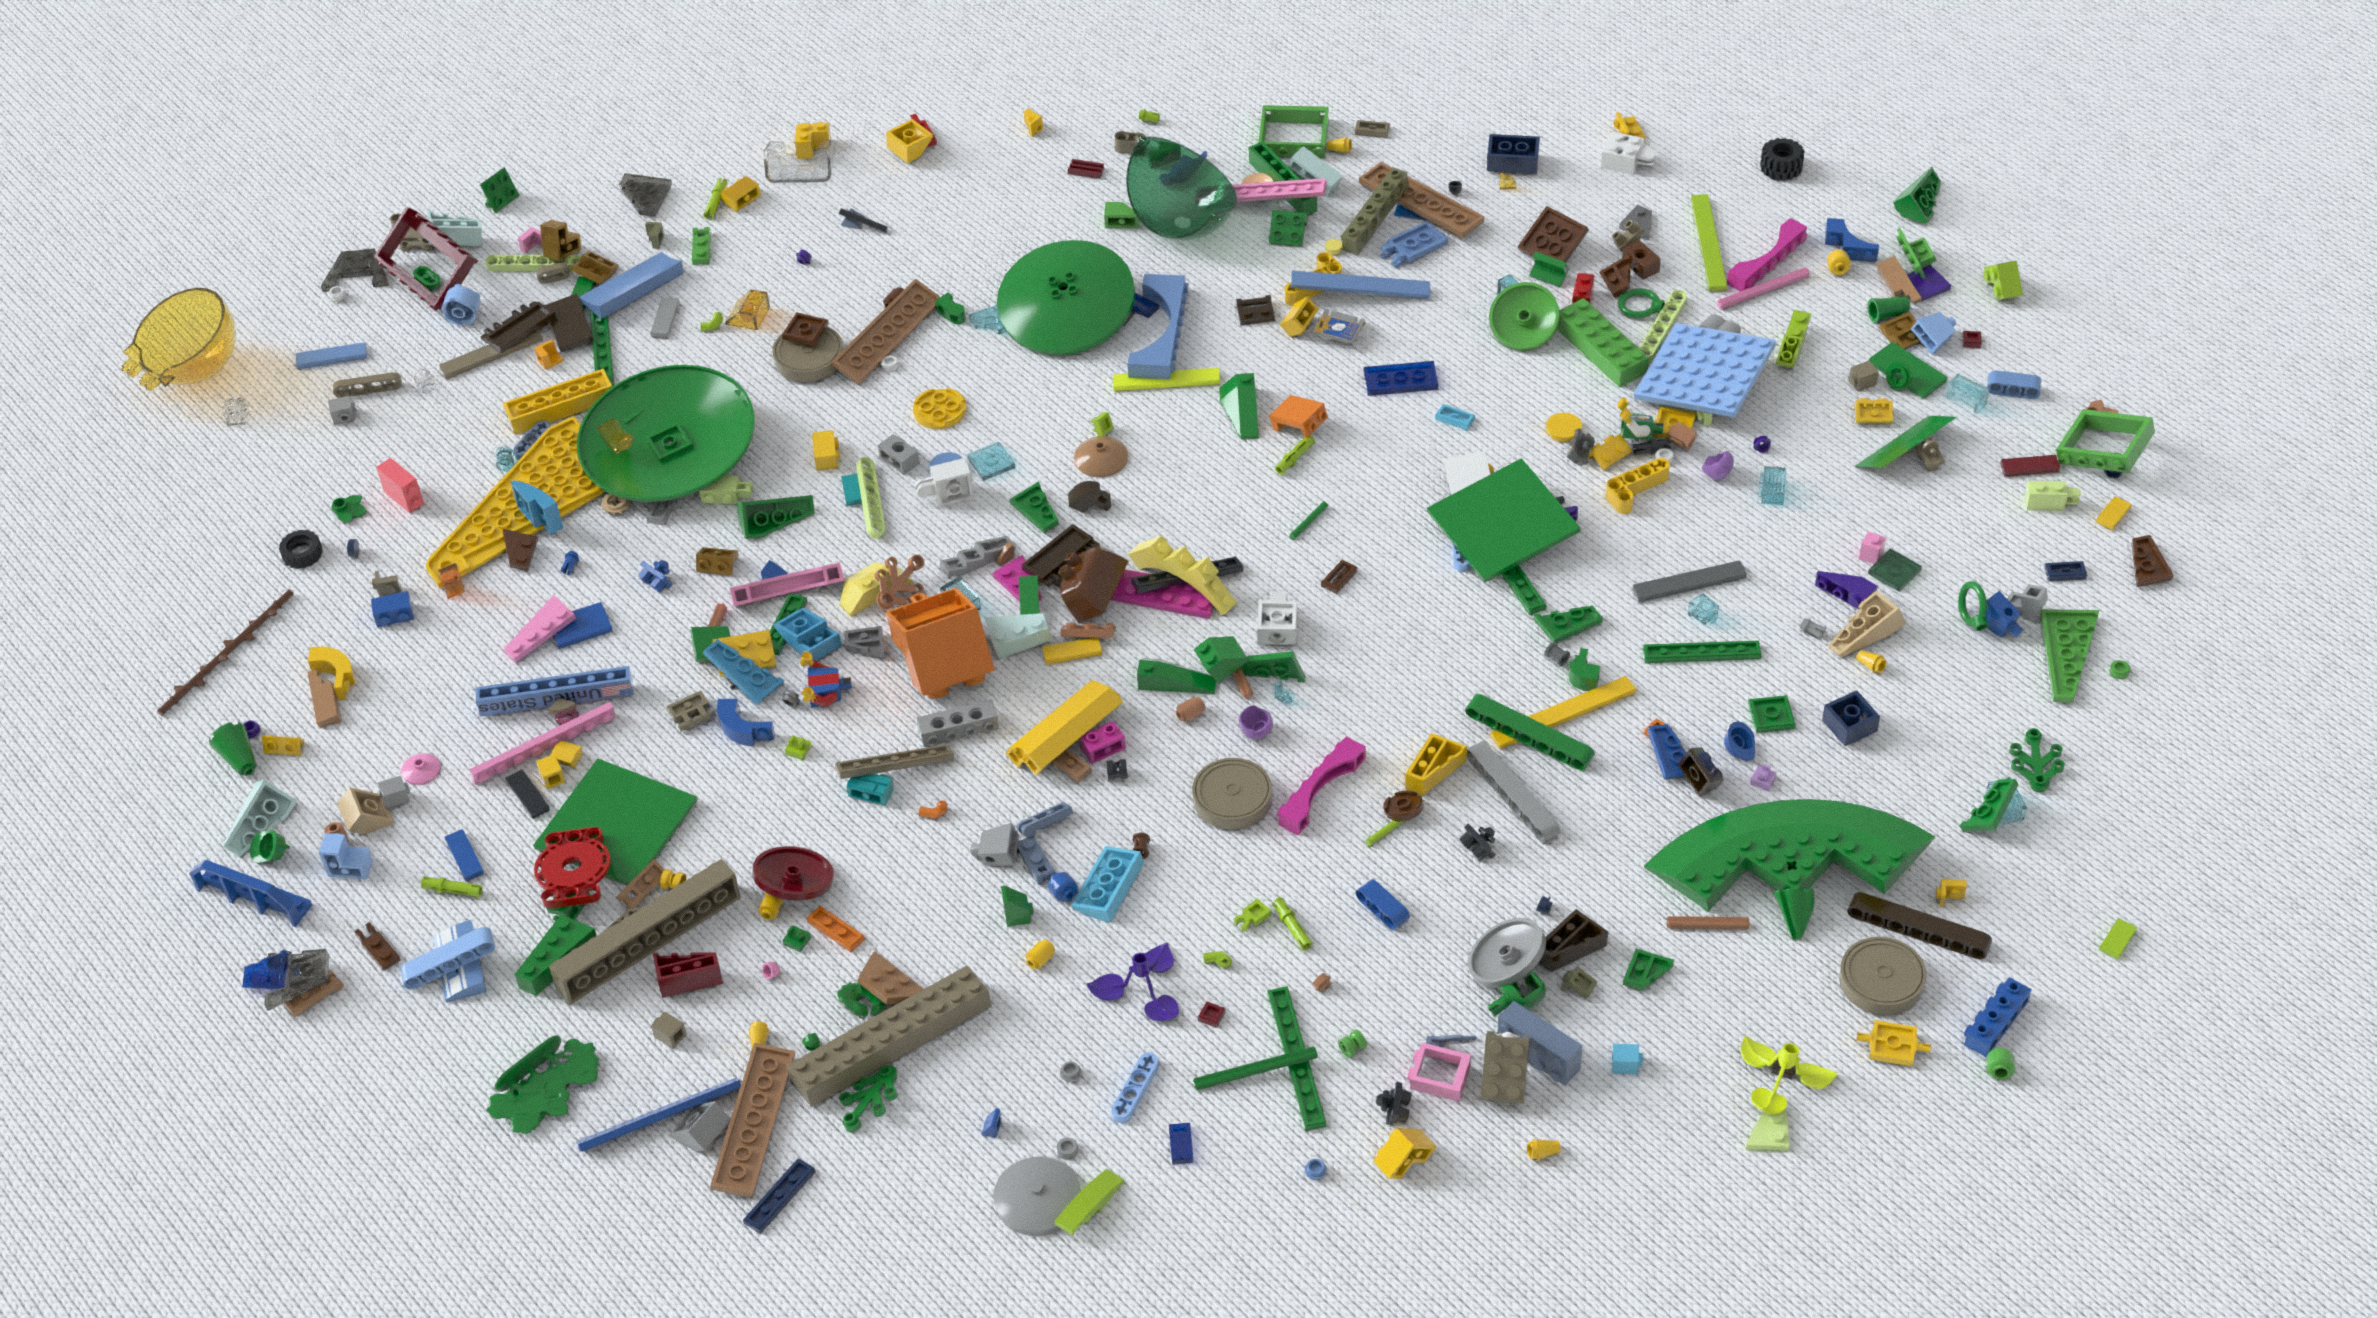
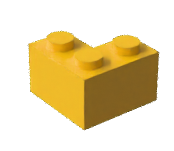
[794,122,831,159]
[1373,1128,1437,1179]

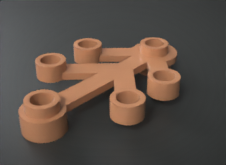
[875,554,925,610]

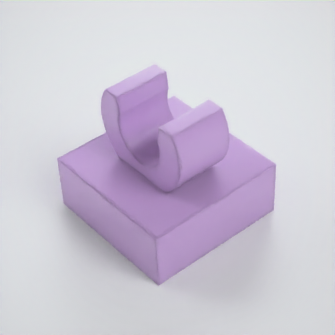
[1750,764,1777,791]

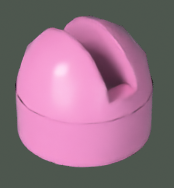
[762,962,780,979]

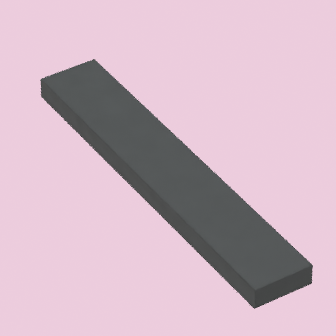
[1632,560,1747,602]

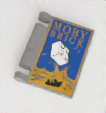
[1313,309,1365,344]

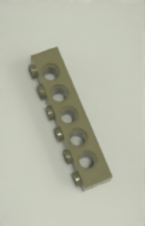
[1341,167,1409,255]

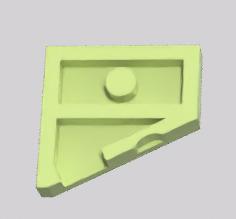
[1746,1109,1789,1151]

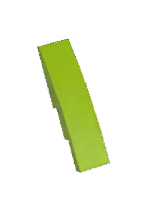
[1055,1169,1124,1236]

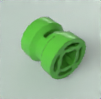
[1338,1029,1367,1058]

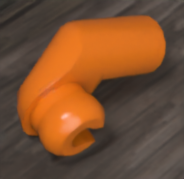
[919,801,948,819]

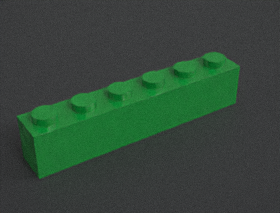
[1248,141,1317,216]

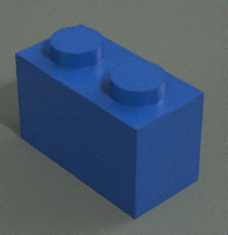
[371,591,414,627]

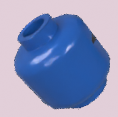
[1048,872,1078,902]

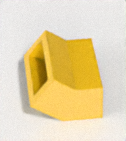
[551,740,582,768]

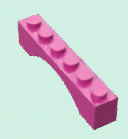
[1727,218,1807,291]
[1277,736,1366,835]

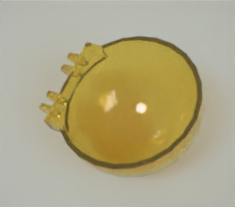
[121,287,236,391]

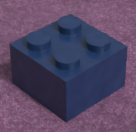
[1822,690,1880,746]

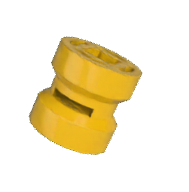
[660,869,687,890]

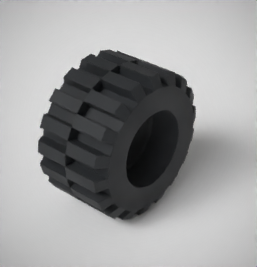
[1760,138,1805,181]

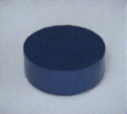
[347,539,359,557]

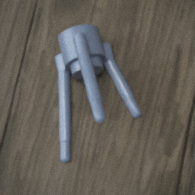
[1426,1035,1477,1065]

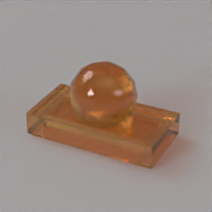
[438,563,465,599]

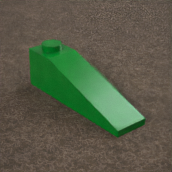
[1893,167,1941,224]
[736,495,815,539]
[1137,658,1216,694]

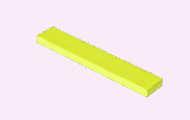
[1113,368,1220,391]

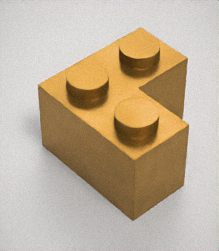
[540,220,582,260]

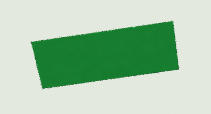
[1855,416,1957,468]

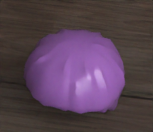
[1702,451,1734,481]
[1239,705,1273,740]

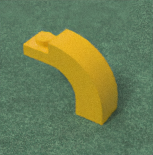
[308,646,356,700]

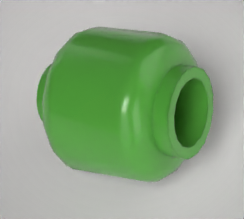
[1986,1048,2015,1080]

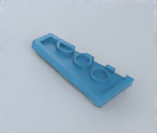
[703,639,785,705]

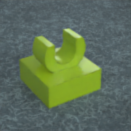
[1090,412,1114,436]
[785,735,812,760]

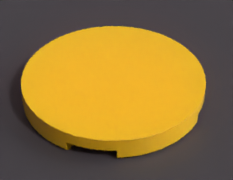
[913,388,966,429]

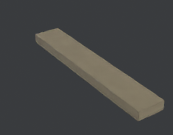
[439,329,543,379]
[835,744,954,779]

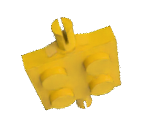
[1856,1020,1931,1066]

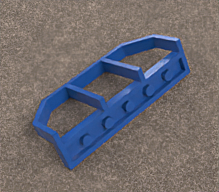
[189,860,312,927]

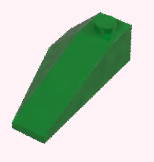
[1219,373,1259,440]

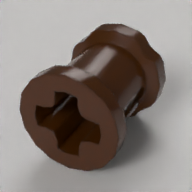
[1132,832,1150,859]

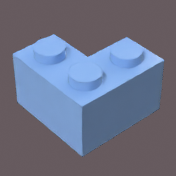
[319,833,373,879]

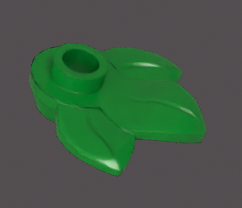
[331,495,367,523]

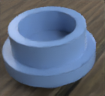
[1305,1159,1327,1180]

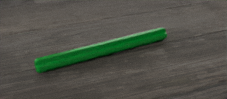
[1193,1046,1318,1090]

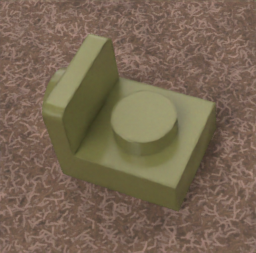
[645,222,665,249]
[1560,967,1598,999]

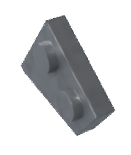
[1619,205,1652,241]
[844,626,885,658]

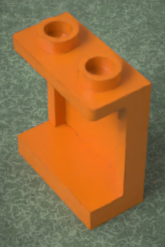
[1269,395,1328,438]

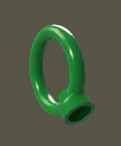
[1618,288,1665,318]
[1958,581,1989,631]

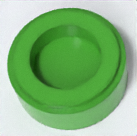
[2109,660,2130,679]

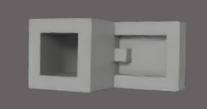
[2007,584,2048,620]

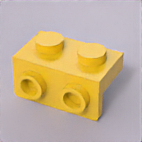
[1588,433,1632,470]

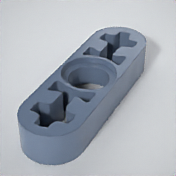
[513,421,550,460]

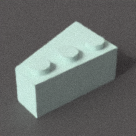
[427,210,482,247]

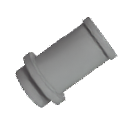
[1800,618,1826,639]

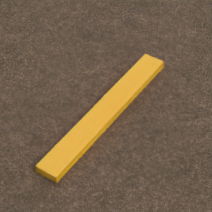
[1490,676,1636,749]

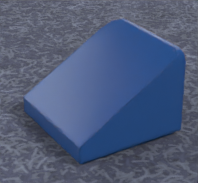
[761,560,787,580]
[981,1108,1002,1138]

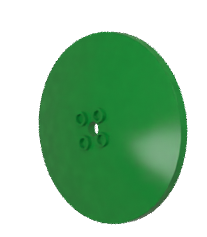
[997,240,1135,355]

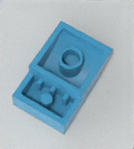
[511,480,563,535]
[774,607,842,661]

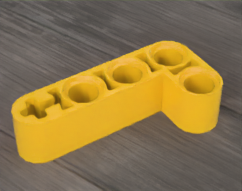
[1284,252,1342,306]
[1606,458,1670,514]

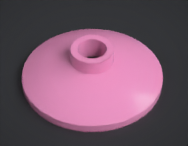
[401,753,441,785]

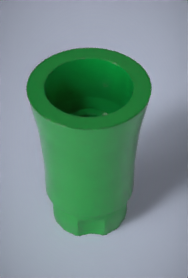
[1867,296,1910,323]

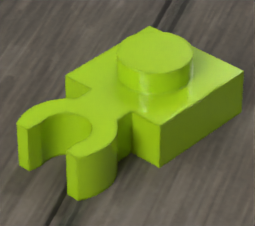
[1234,899,1271,932]

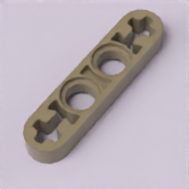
[333,372,402,398]

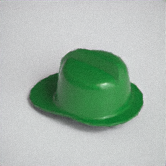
[250,830,290,863]

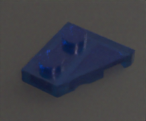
[242,950,289,990]

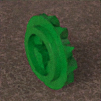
[1886,362,1913,390]

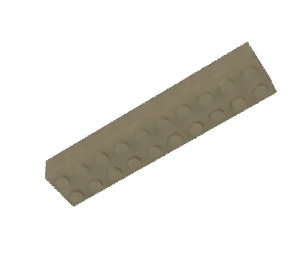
[549,859,741,1005]
[786,965,992,1107]

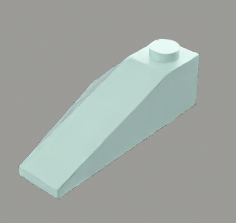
[222,780,297,857]

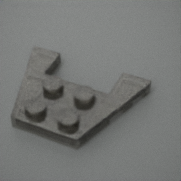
[321,249,389,292]
[264,949,329,1011]

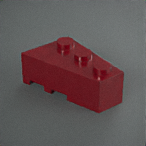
[653,952,723,998]

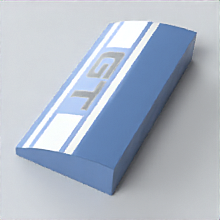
[434,920,487,1003]

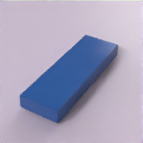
[444,829,484,881]

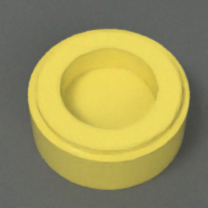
[1325,239,1342,255]

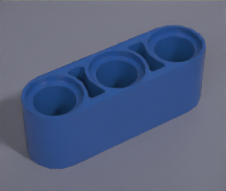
[1355,879,1410,930]

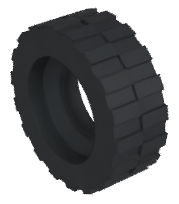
[279,530,323,569]

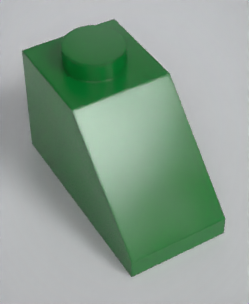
[1001,886,1034,927]

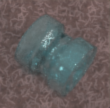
[495,446,515,472]

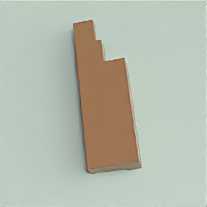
[1876,256,1922,304]
[307,669,342,728]

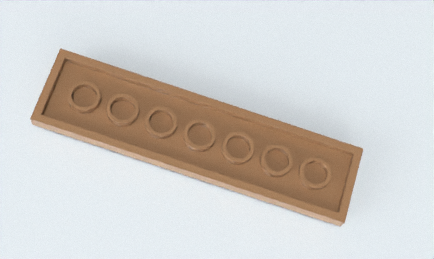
[1359,162,1485,238]
[832,279,940,385]
[710,1043,795,1198]

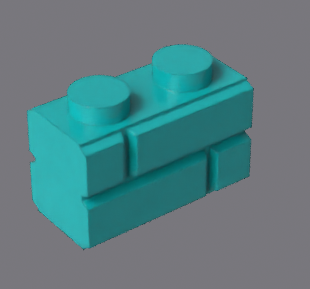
[847,774,894,806]

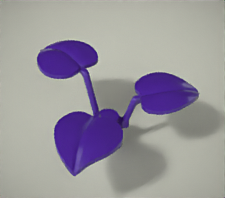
[1087,942,1179,1021]

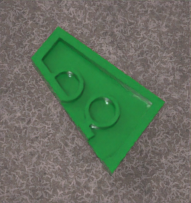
[1010,482,1059,534]
[1533,605,1603,643]
[1241,651,1306,682]
[1959,779,2019,831]

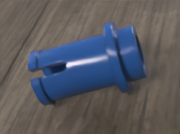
[561,551,579,575]

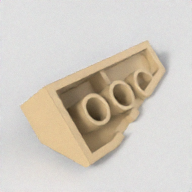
[1828,591,1906,658]

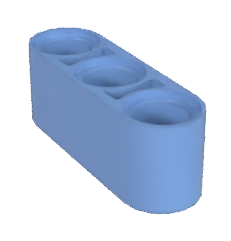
[1987,370,2042,399]

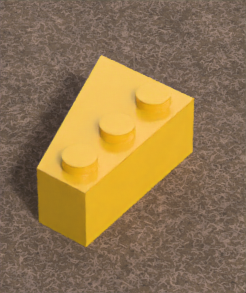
[1405,733,1467,796]

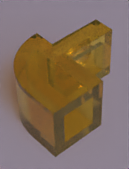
[597,418,635,454]

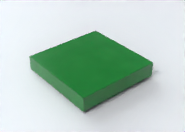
[690,626,730,662]
[1748,695,1796,733]

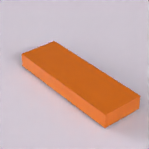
[806,906,865,952]

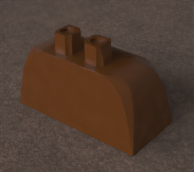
[1058,546,1129,623]

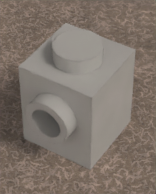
[328,396,357,425]
[378,776,410,809]

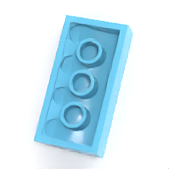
[1071,846,1145,922]

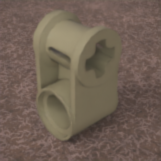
[1114,131,1147,155]

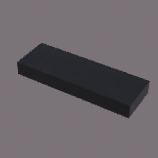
[505,769,550,819]

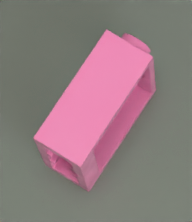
[1407,1042,1471,1101]

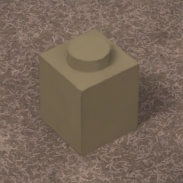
[1848,361,1879,391]
[651,1012,687,1049]

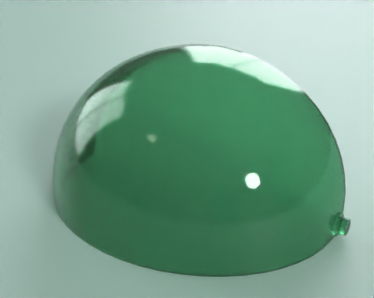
[1126,135,1237,240]

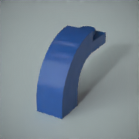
[717,698,775,746]

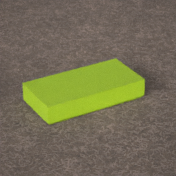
[2099,918,2137,959]

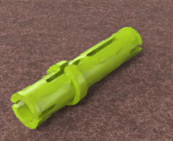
[703,178,728,220]
[1275,435,1315,475]
[421,876,483,898]
[1272,897,1313,951]

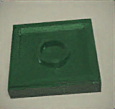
[1868,548,1922,592]

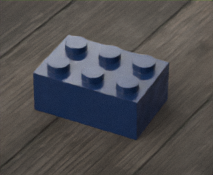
[1487,134,1540,174]

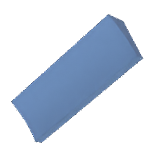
[580,252,683,319]

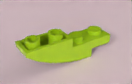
[1776,310,1811,368]

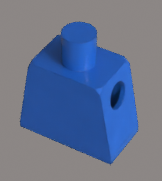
[1985,591,2024,638]

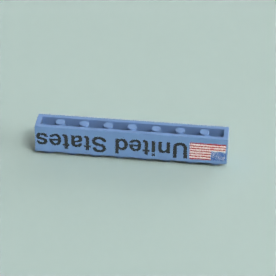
[476,666,634,717]

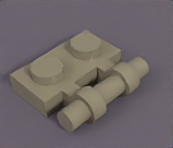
[666,691,716,732]

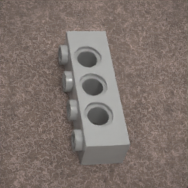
[917,699,999,747]

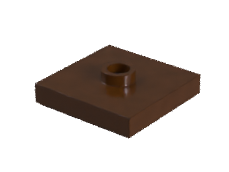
[782,312,829,347]

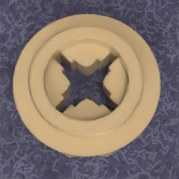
[601,494,631,515]

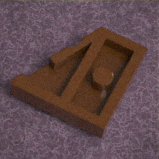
[1599,255,1631,298]
[503,529,538,571]

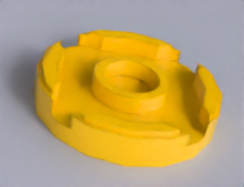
[1546,413,1582,442]

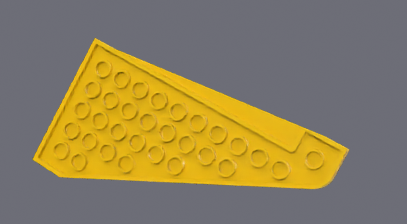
[426,416,605,589]

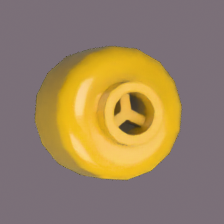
[1827,250,1851,276]

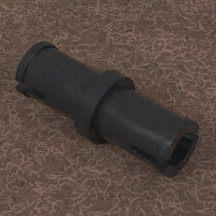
[1633,438,1671,456]

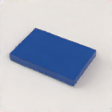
[553,602,613,649]

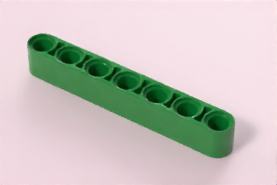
[1465,694,1595,771]

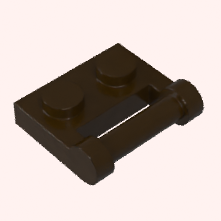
[1236,295,1275,326]

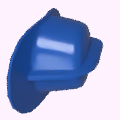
[1724,721,1755,761]

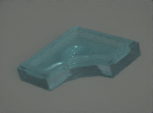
[969,305,1006,334]

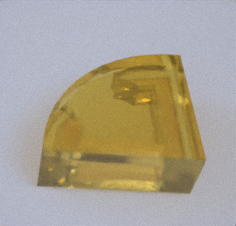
[1499,173,1517,190]

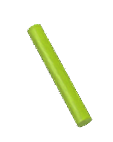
[1365,821,1405,846]

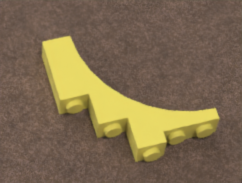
[1128,535,1237,615]

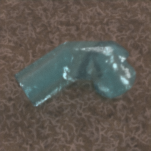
[1273,681,1294,704]

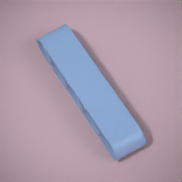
[400,927,495,989]

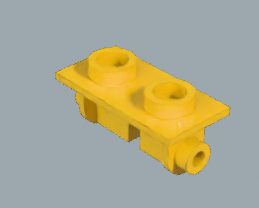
[262,735,305,756]

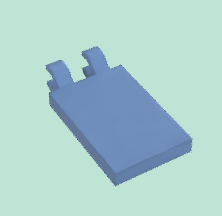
[1380,221,1448,268]

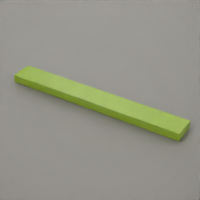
[1691,194,1727,292]

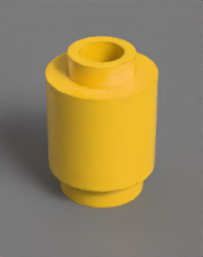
[758,893,783,920]
[1025,939,1055,969]

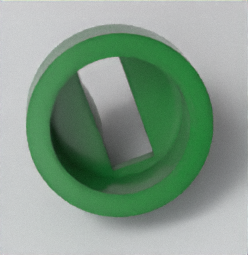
[802,1033,820,1051]

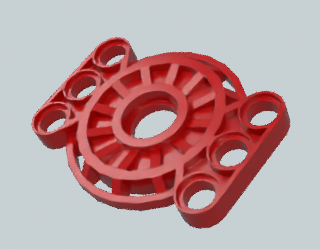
[534,827,611,908]

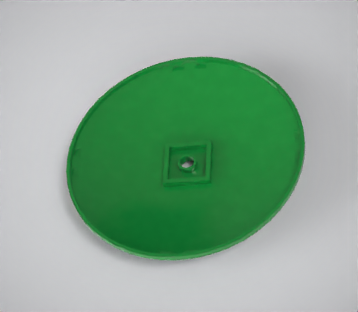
[577,365,755,502]

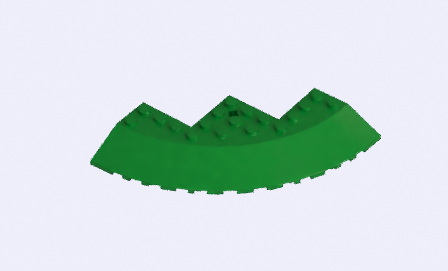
[1644,799,1935,911]

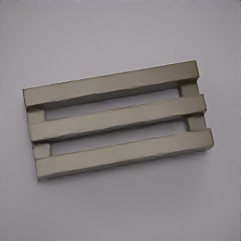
[1355,120,1390,138]

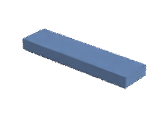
[296,342,367,369]

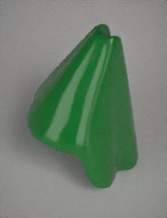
[1773,888,1815,940]

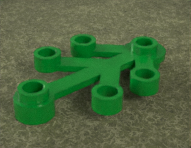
[2009,728,2065,793]
[839,1065,898,1132]

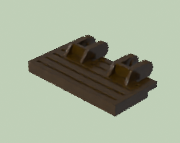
[480,301,556,353]
[1021,524,1100,588]

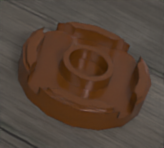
[1383,790,1423,821]

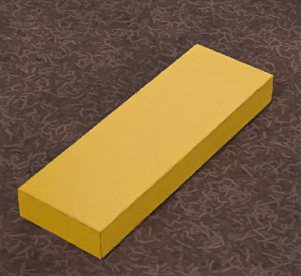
[1042,638,1102,665]

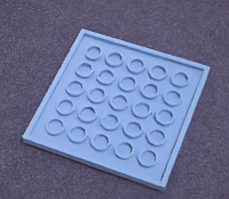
[1633,323,1776,418]

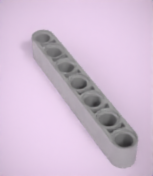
[1467,741,1561,843]

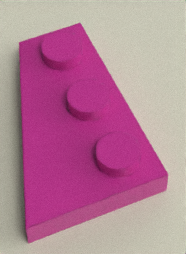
[993,555,1042,602]

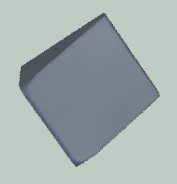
[841,208,865,229]

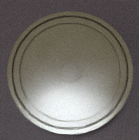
[773,326,843,382]
[1192,758,1272,830]
[1839,937,1926,1015]

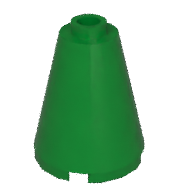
[209,722,256,776]

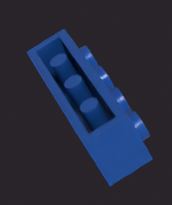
[1964,977,2032,1057]

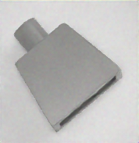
[970,823,1019,866]

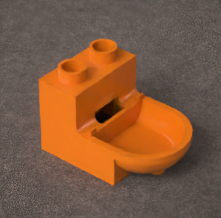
[885,588,995,699]

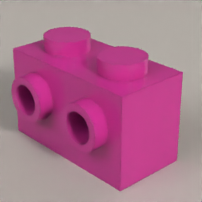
[1079,721,1126,764]

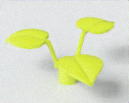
[1741,1036,1837,1115]

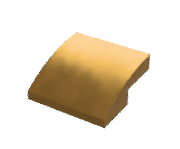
[571,251,619,285]
[1879,312,1921,349]

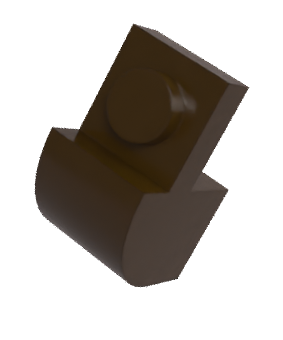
[1068,481,1111,513]

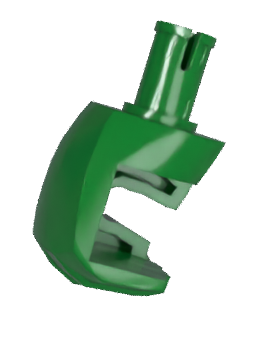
[1487,970,1546,1017]

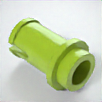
[1139,109,1160,123]

